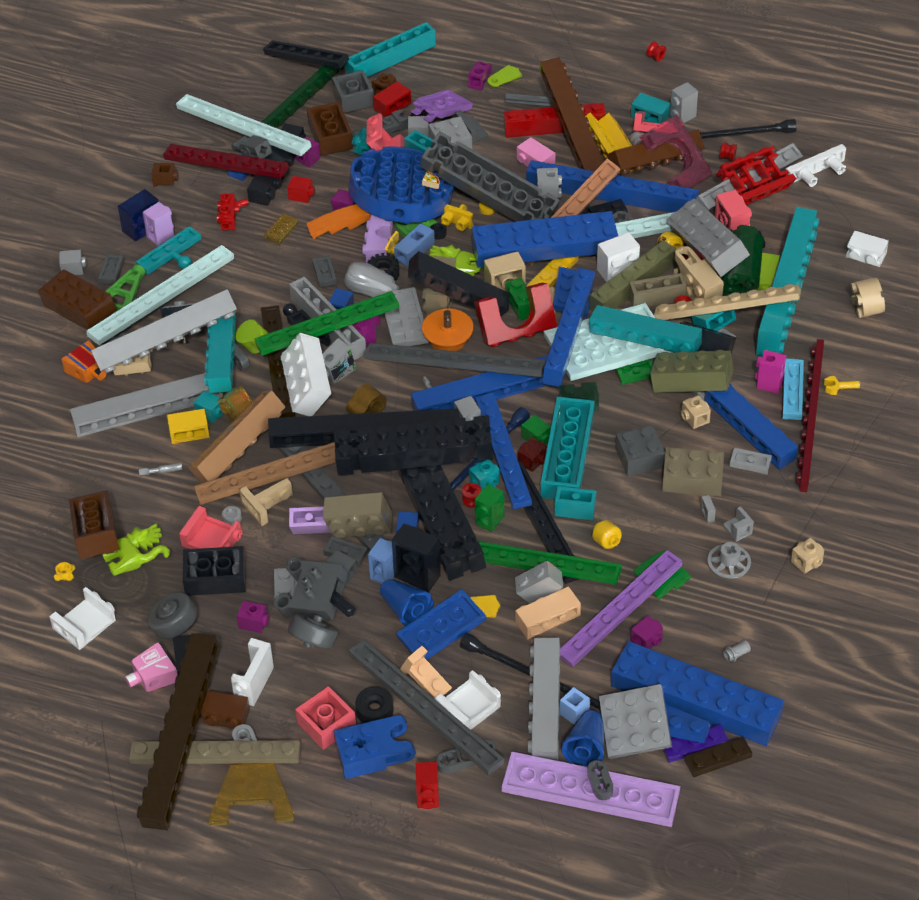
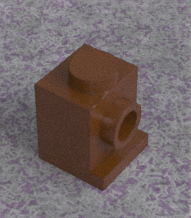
[371,73,396,95]
[151,163,178,187]

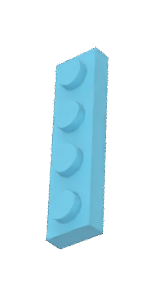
[782,359,804,420]

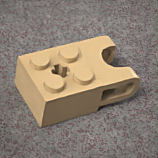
[673,246,724,301]

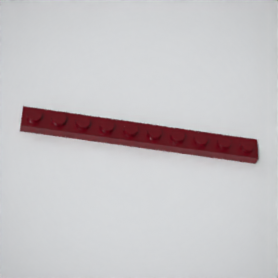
[797,339,824,492]

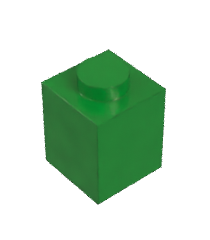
[521,415,551,449]

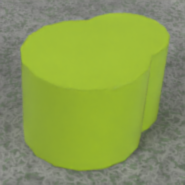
[235,320,269,354]

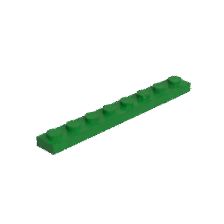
[254,291,399,356]
[476,541,622,585]

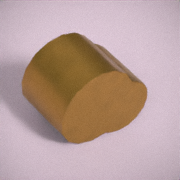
[346,383,387,414]

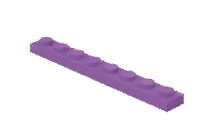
[560,550,683,668]

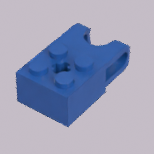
[334,715,416,779]

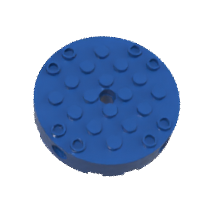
[348,146,453,224]

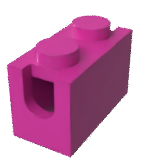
[755,350,787,394]

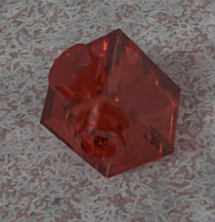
[517,437,547,472]

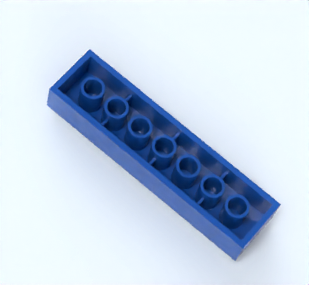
[471,211,618,268]
[611,641,784,747]

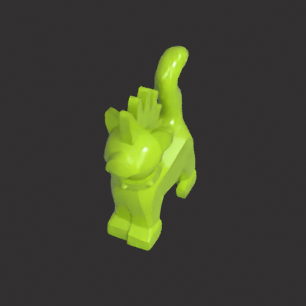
[429,245,484,276]
[102,524,170,576]

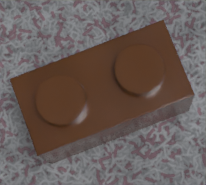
[201,691,250,729]

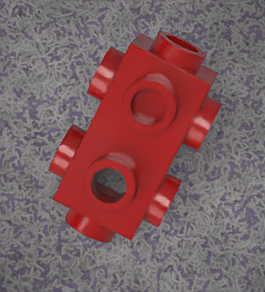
[217,193,249,230]

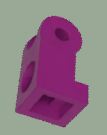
[468,61,492,90]

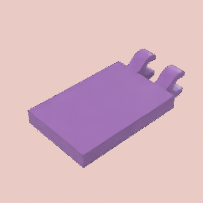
[411,89,473,122]

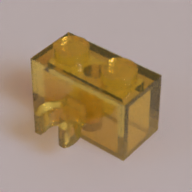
[217,386,252,424]

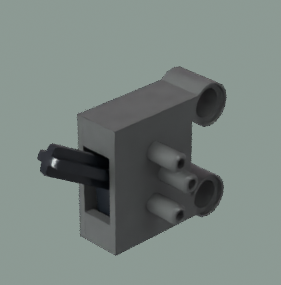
[274,557,356,621]

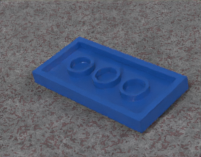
[396,589,487,660]

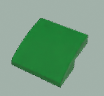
[633,550,692,600]

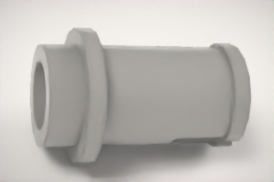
[723,640,751,662]

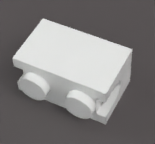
[846,231,889,267]

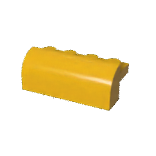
[585,113,634,174]

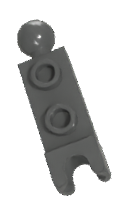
[352,109,408,138]

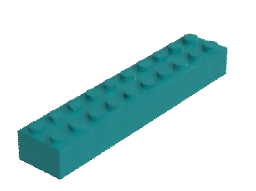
[756,207,819,357]

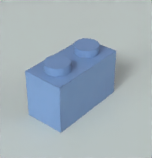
[368,538,394,584]

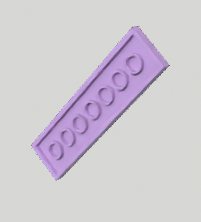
[502,752,681,827]

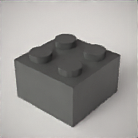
[332,70,374,113]
[616,425,665,476]

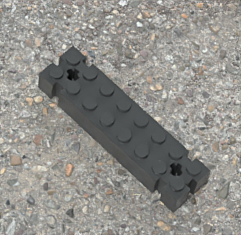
[420,131,560,222]

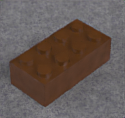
[38,269,117,330]
[69,490,119,559]

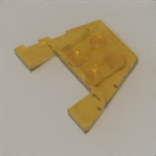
[209,763,294,826]

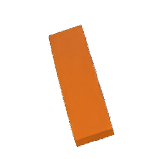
[306,204,371,239]

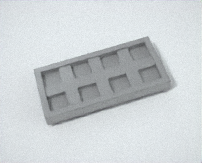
[380,287,429,346]

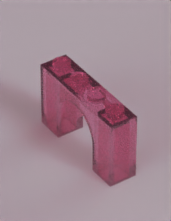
[639,114,713,188]

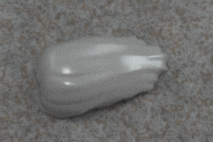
[344,262,400,297]

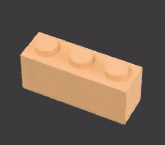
[515,586,581,640]

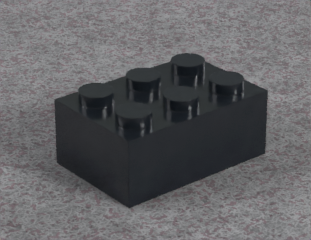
[392,524,441,592]
[183,546,246,596]

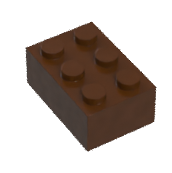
[307,102,353,156]

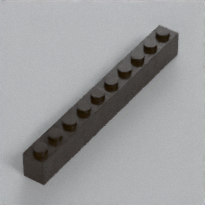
[137,633,219,831]

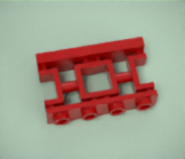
[716,146,796,205]

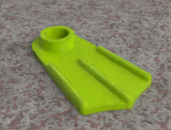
[487,65,522,87]

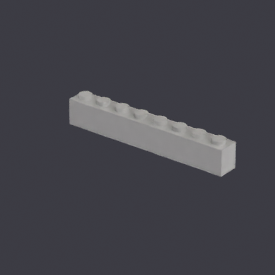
[91,289,237,374]
[70,373,223,437]

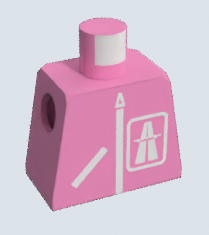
[125,642,178,692]

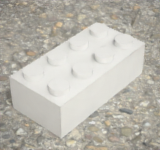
[281,333,331,416]

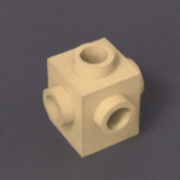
[681,395,711,429]
[791,538,824,574]

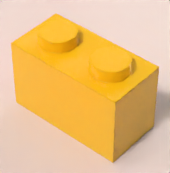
[167,409,210,444]

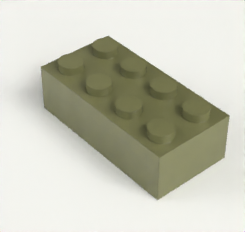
[650,350,734,393]

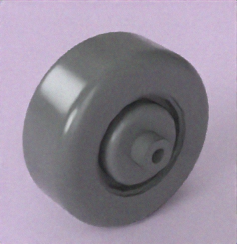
[148,592,197,639]
[288,613,339,649]

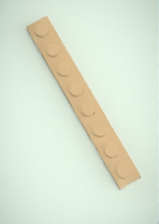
[654,284,801,320]

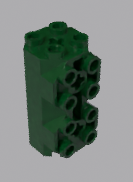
[721,225,764,296]

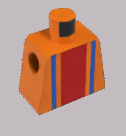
[61,340,107,383]

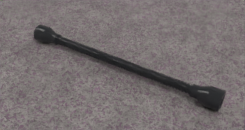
[648,119,797,141]
[460,633,601,711]

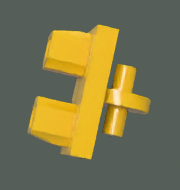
[441,204,474,231]

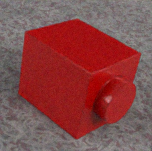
[287,176,315,203]

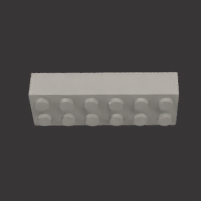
[666,198,750,277]

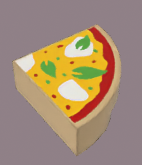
[422,172,440,189]

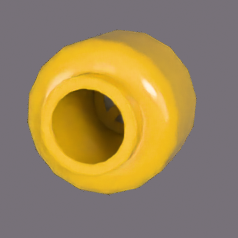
[657,231,683,249]
[592,520,622,549]

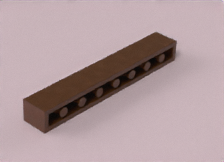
[540,57,605,171]

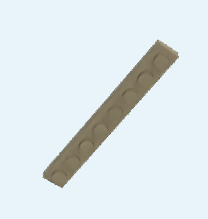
[129,740,301,764]

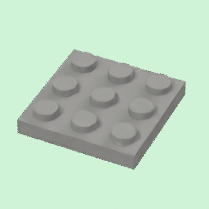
[599,684,672,759]

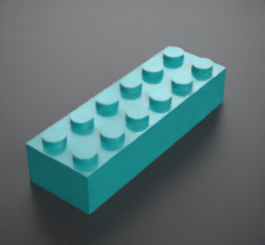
[540,397,595,500]

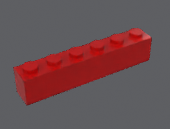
[504,103,606,138]

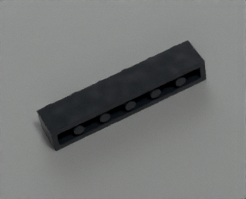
[247,123,306,206]
[408,251,509,316]

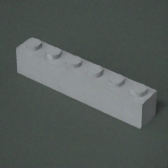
[289,277,366,360]
[528,638,561,761]

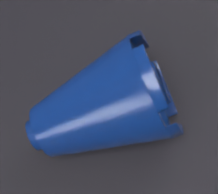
[380,579,434,627]
[562,710,604,767]

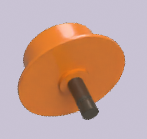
[422,308,473,351]

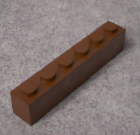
[607,129,705,176]

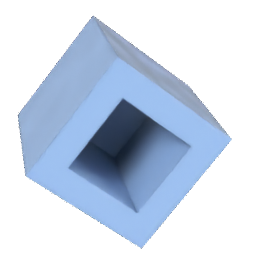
[560,687,590,725]

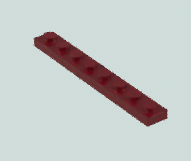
[163,144,289,179]

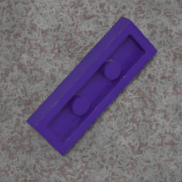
[662,724,729,763]

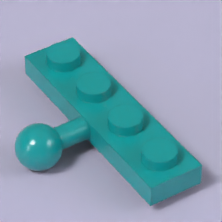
[135,226,202,275]

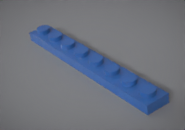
[475,393,532,509]

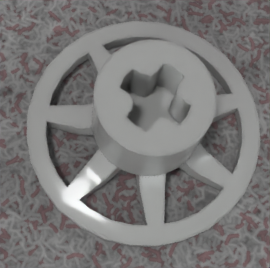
[707,542,751,579]

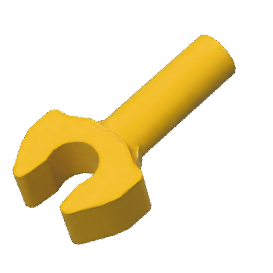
[824,376,860,395]

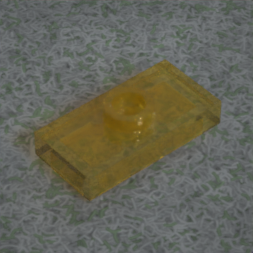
[264,214,298,245]

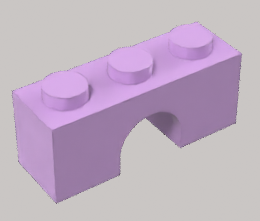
[363,214,393,262]

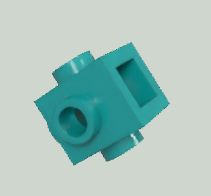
[352,127,372,156]
[469,460,500,491]

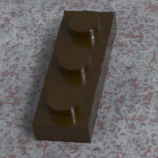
[684,736,752,778]

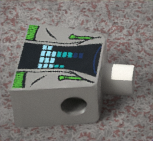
[322,338,357,383]

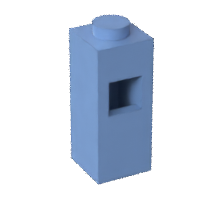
[394,224,435,267]

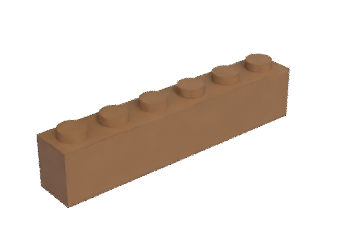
[188,390,285,484]

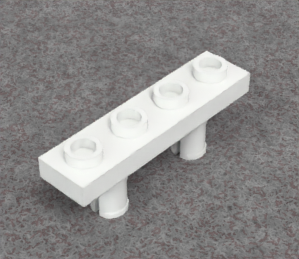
[786,144,846,187]

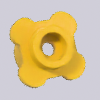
[54,562,75,581]

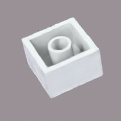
[597,233,640,282]

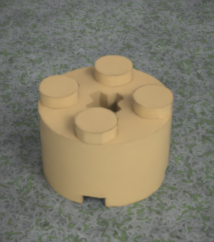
[850,278,885,318]

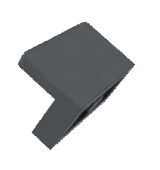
[455,110,488,144]

